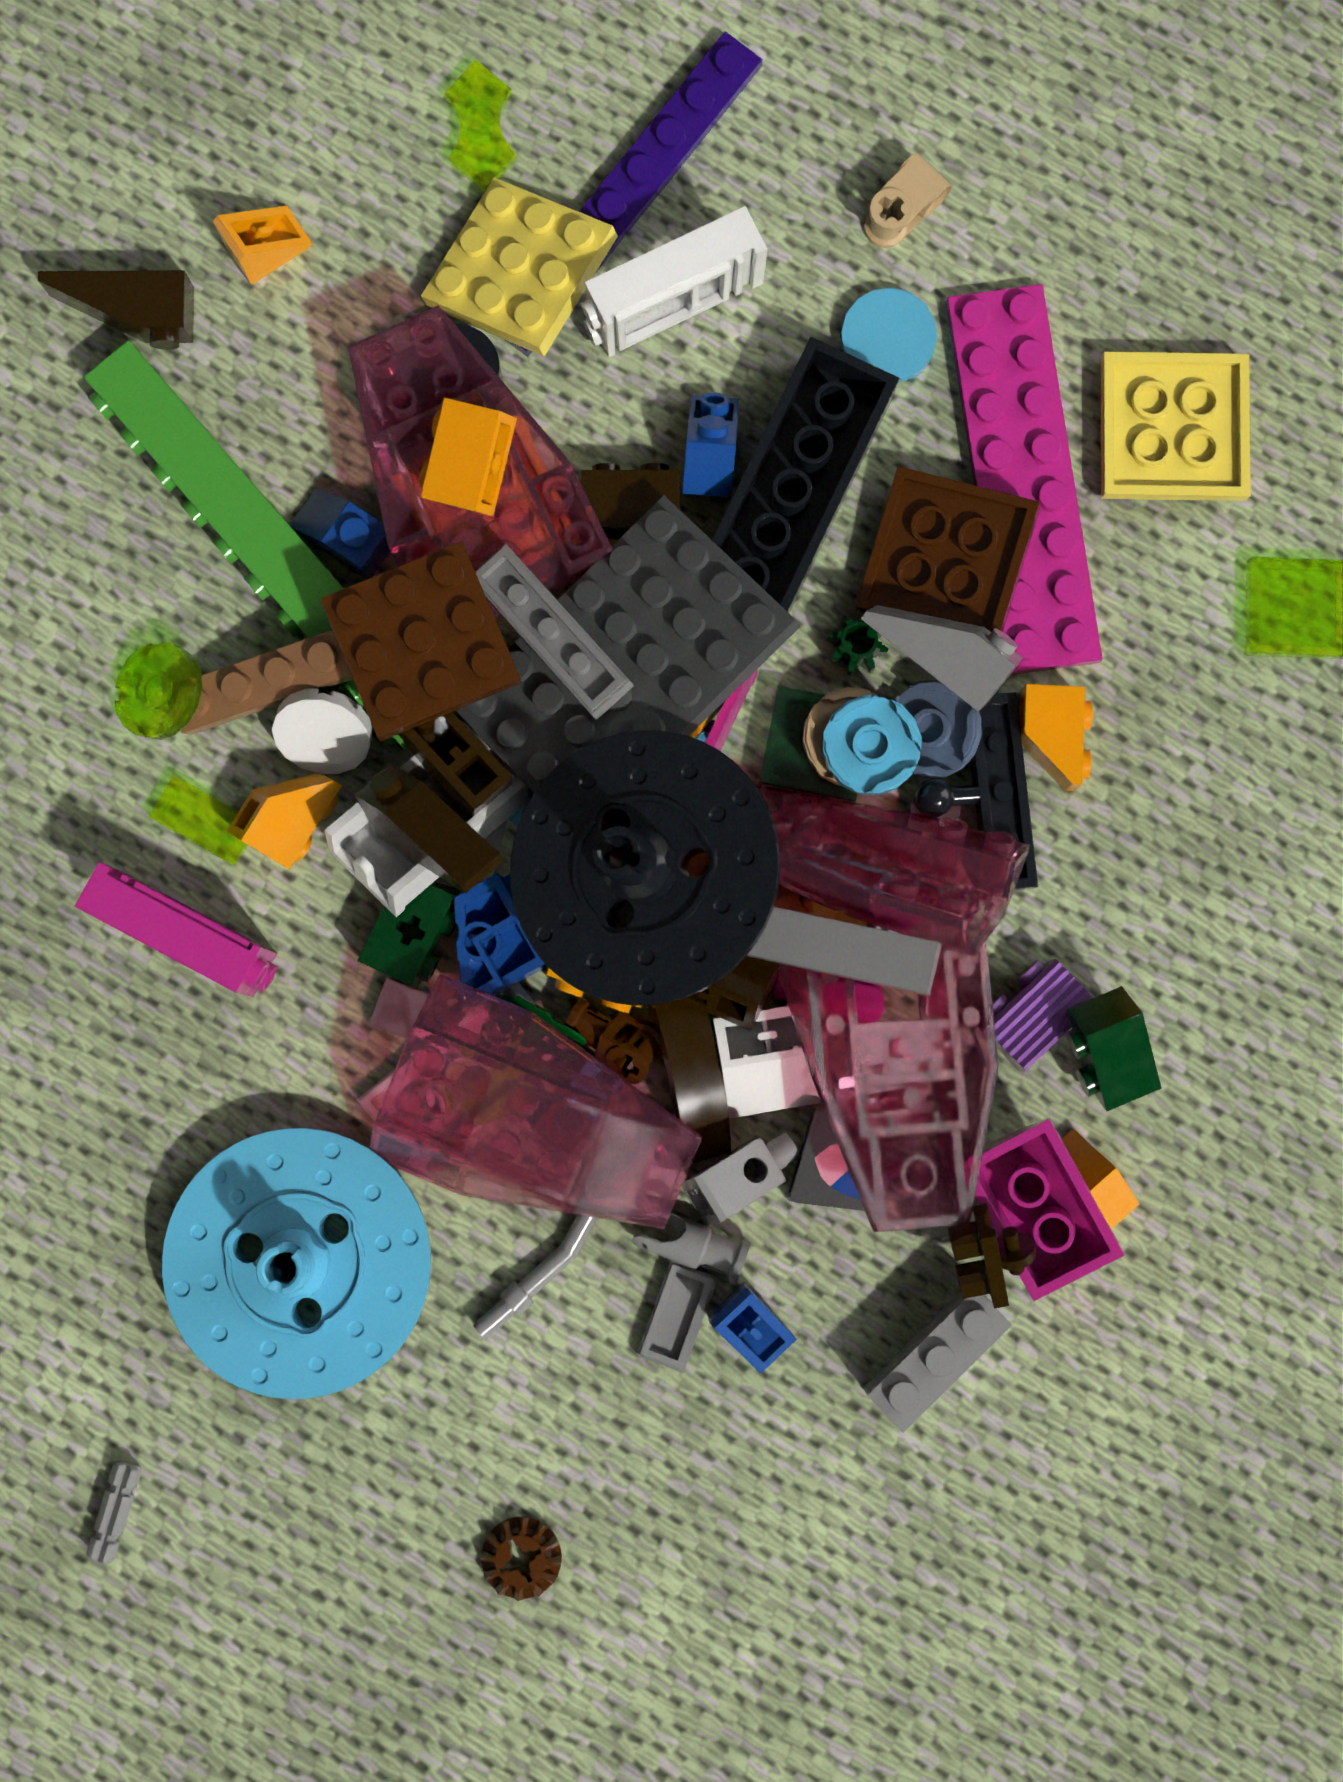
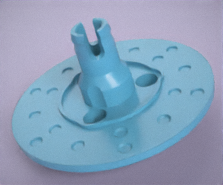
[162,1128,431,1399]

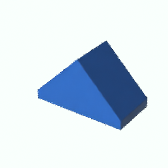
[708,1282,797,1374]

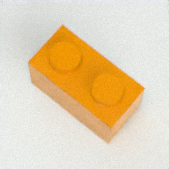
[420,398,517,516]

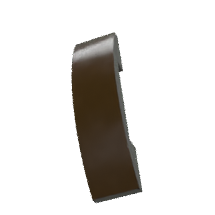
[648,1000,731,1166]

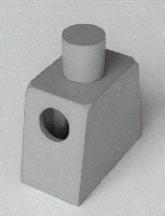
[679,1132,800,1225]

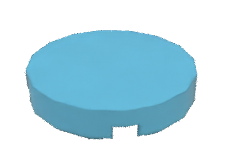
[840,288,937,383]
[821,695,922,796]

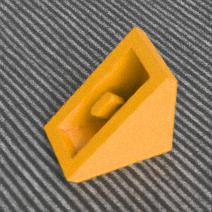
[213,205,313,285]
[1061,1129,1139,1229]

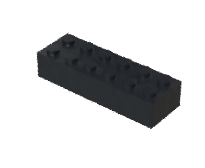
[712,336,900,614]

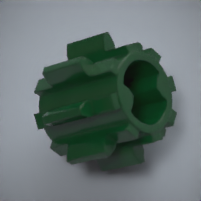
[827,613,889,676]

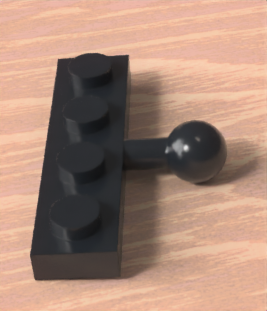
[914,692,1038,893]

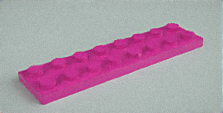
[946,284,1103,675]

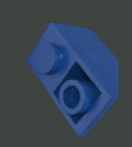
[683,392,739,498]

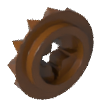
[480,1516,562,1601]

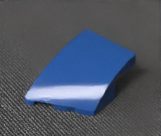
[454,873,548,1009]

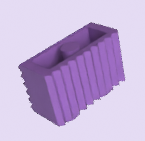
[978,959,1093,1072]

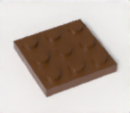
[855,466,1041,632]
[320,541,522,741]

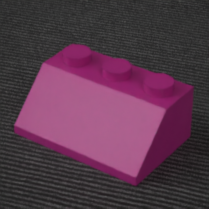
[959,1118,1125,1301]

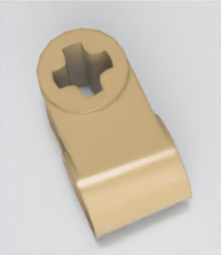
[864,152,953,248]

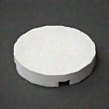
[272,689,372,774]

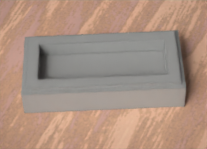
[636,1260,718,1373]

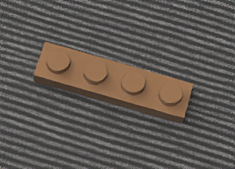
[170,629,353,734]

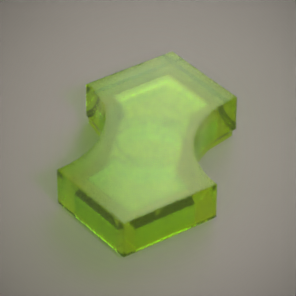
[444,59,517,193]

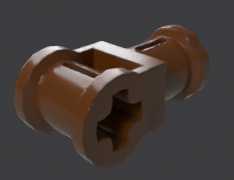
[561,998,663,1084]

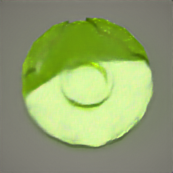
[114,641,202,740]

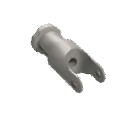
[632,1206,751,1285]

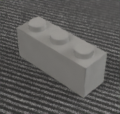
[862,1291,1012,1433]

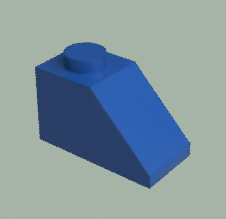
[289,487,397,580]

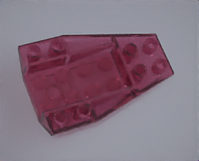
[348,305,613,619]
[752,780,1030,956]
[370,974,703,1229]

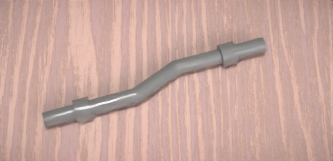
[473,1112,676,1340]

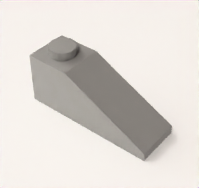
[861,605,1023,712]

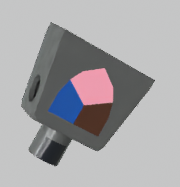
[787,1108,911,1211]

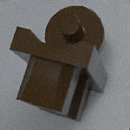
[947,1203,1036,1309]

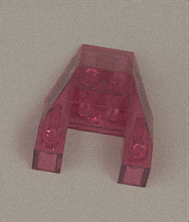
[779,916,999,1232]

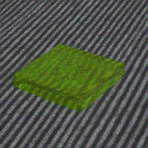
[1245,556,1343,659]

